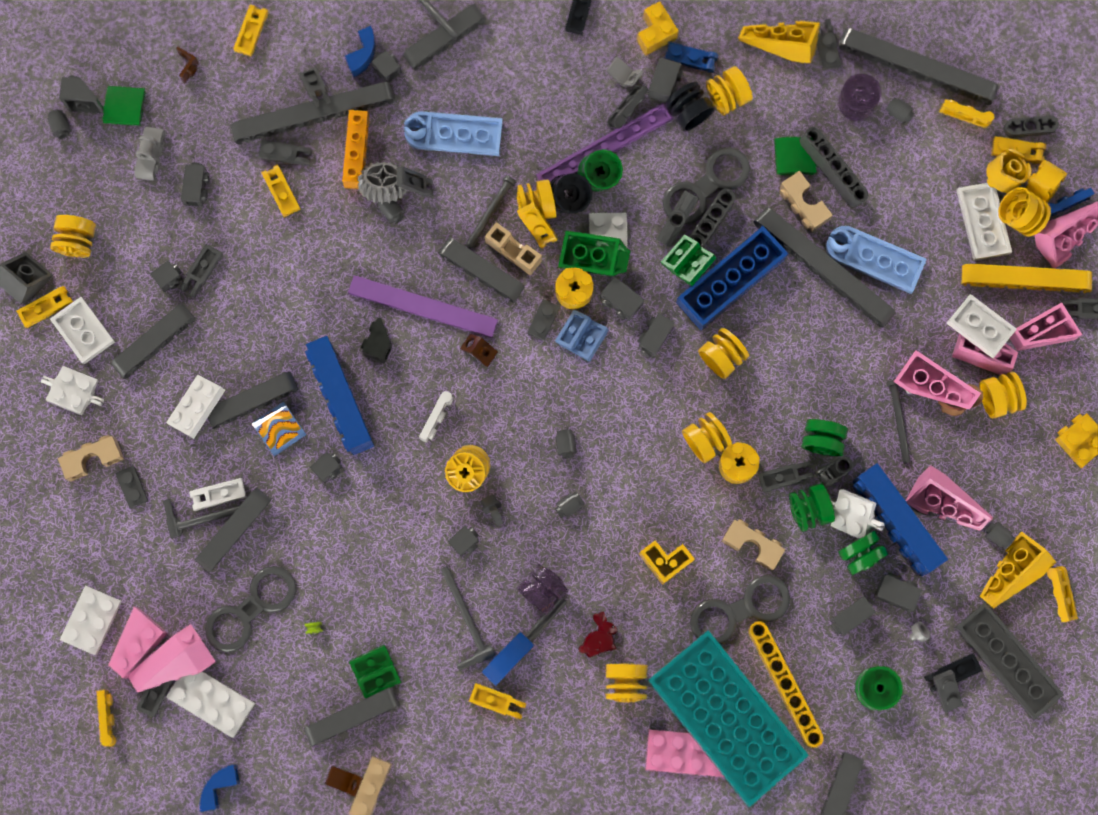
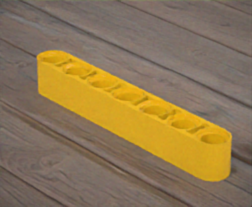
[961,264,1092,293]
[748,621,824,748]

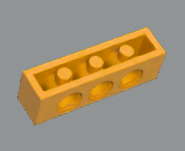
[342,110,370,189]

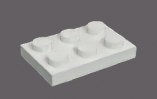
[589,213,628,269]
[947,294,1017,358]
[50,297,115,364]
[166,375,225,439]
[60,586,122,656]

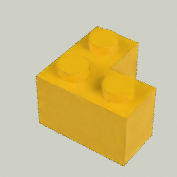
[637,1,679,56]
[639,540,695,585]

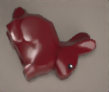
[578,611,618,658]

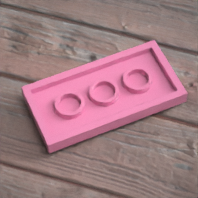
[645,729,724,777]

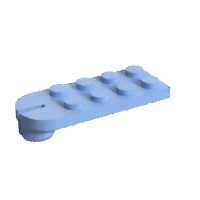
[404,112,503,156]
[826,226,927,294]

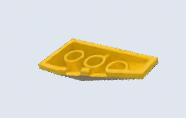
[738,21,820,64]
[980,532,1056,608]

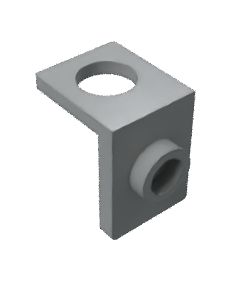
[606,57,643,87]

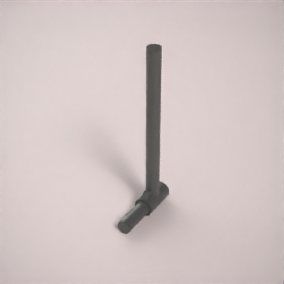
[163,499,240,539]
[441,566,496,671]

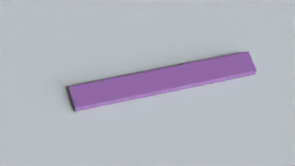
[536,103,673,181]
[348,275,498,338]

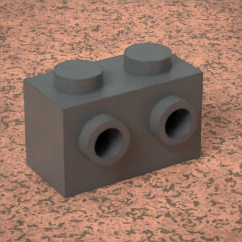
[648,57,683,103]
[600,277,644,321]
[874,573,923,613]

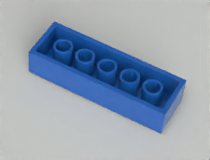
[676,226,788,331]
[305,335,375,456]
[852,463,948,576]

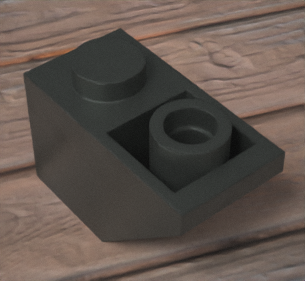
[361,317,392,364]

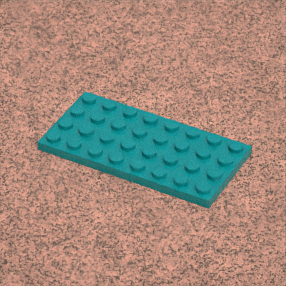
[647,630,809,807]

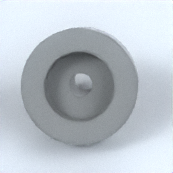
[909,621,931,642]

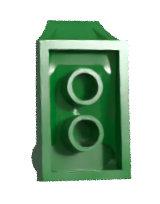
[558,231,630,276]

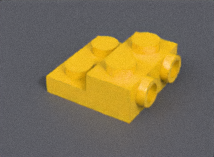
[1055,413,1098,468]

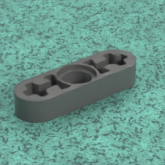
[1003,116,1059,137]

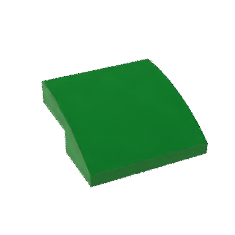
[103,86,146,126]
[774,137,817,176]
[660,234,716,286]
[349,644,401,699]

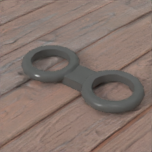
[662,147,750,225]
[205,566,296,653]
[690,575,790,645]

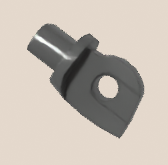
[480,494,504,526]

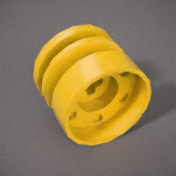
[705,66,753,116]
[516,179,556,220]
[998,187,1051,236]
[50,215,96,258]
[698,328,749,379]
[979,371,1027,419]
[682,412,732,463]
[445,445,491,492]
[606,664,647,702]

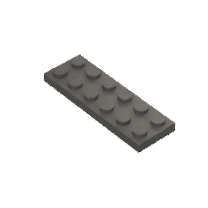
[955,602,1064,720]

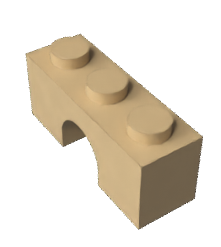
[779,171,833,232]
[485,222,542,276]
[58,435,125,482]
[721,519,785,571]
[349,756,392,815]

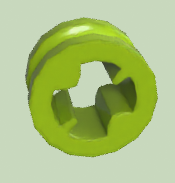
[304,622,323,634]

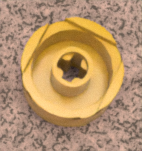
[986,149,1032,194]
[1025,159,1068,203]
[555,268,593,310]
[719,442,760,484]

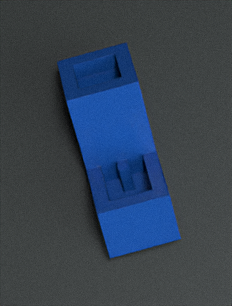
[345,26,376,78]
[482,632,534,686]
[200,764,240,812]

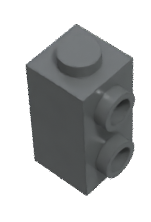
[181,162,210,207]
[637,313,675,358]
[830,596,876,636]

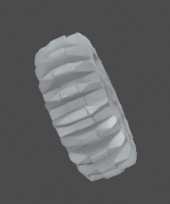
[358,161,407,204]

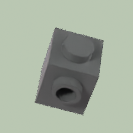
[372,51,401,82]
[150,260,183,293]
[310,451,342,483]
[448,526,479,557]

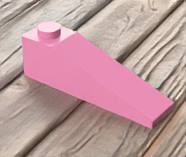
[1034,201,1098,268]
[894,350,981,410]
[906,465,993,531]
[127,624,216,692]

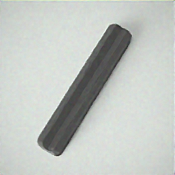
[525,596,567,643]

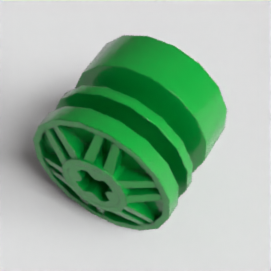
[577,149,623,192]
[789,483,835,532]

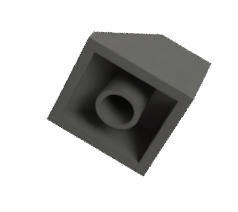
[59,75,104,114]
[0,252,53,304]

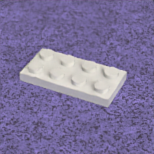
[956,183,1012,261]
[166,672,255,738]

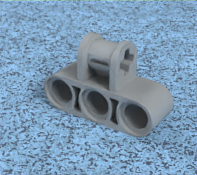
[135,126,166,181]

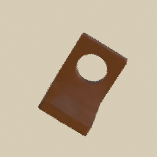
[176,46,199,83]
[460,334,498,367]
[324,766,363,797]

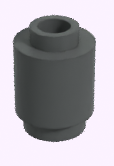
[886,97,915,124]
[47,109,71,139]
[377,200,405,224]
[555,429,577,459]
[555,491,585,519]
[985,521,1015,550]

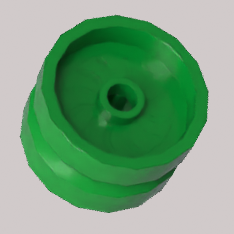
[801,419,848,457]
[838,530,889,576]
[854,666,903,711]

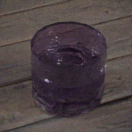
[838,74,882,121]
[516,563,569,616]

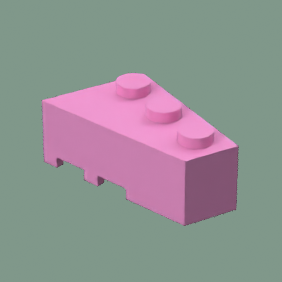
[1009,303,1082,351]
[952,333,1018,375]
[108,607,168,679]

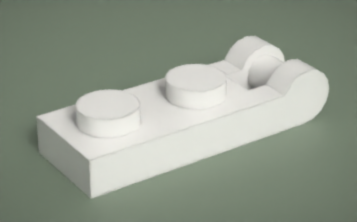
[419,391,453,443]
[189,478,247,511]

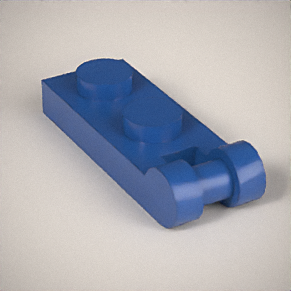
[665,41,719,73]
[1048,188,1095,217]

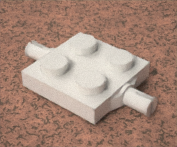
[41,366,104,415]
[831,489,885,539]

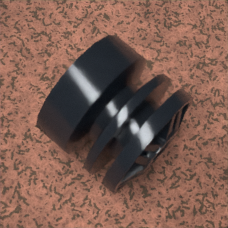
[666,82,715,131]
[550,173,593,214]

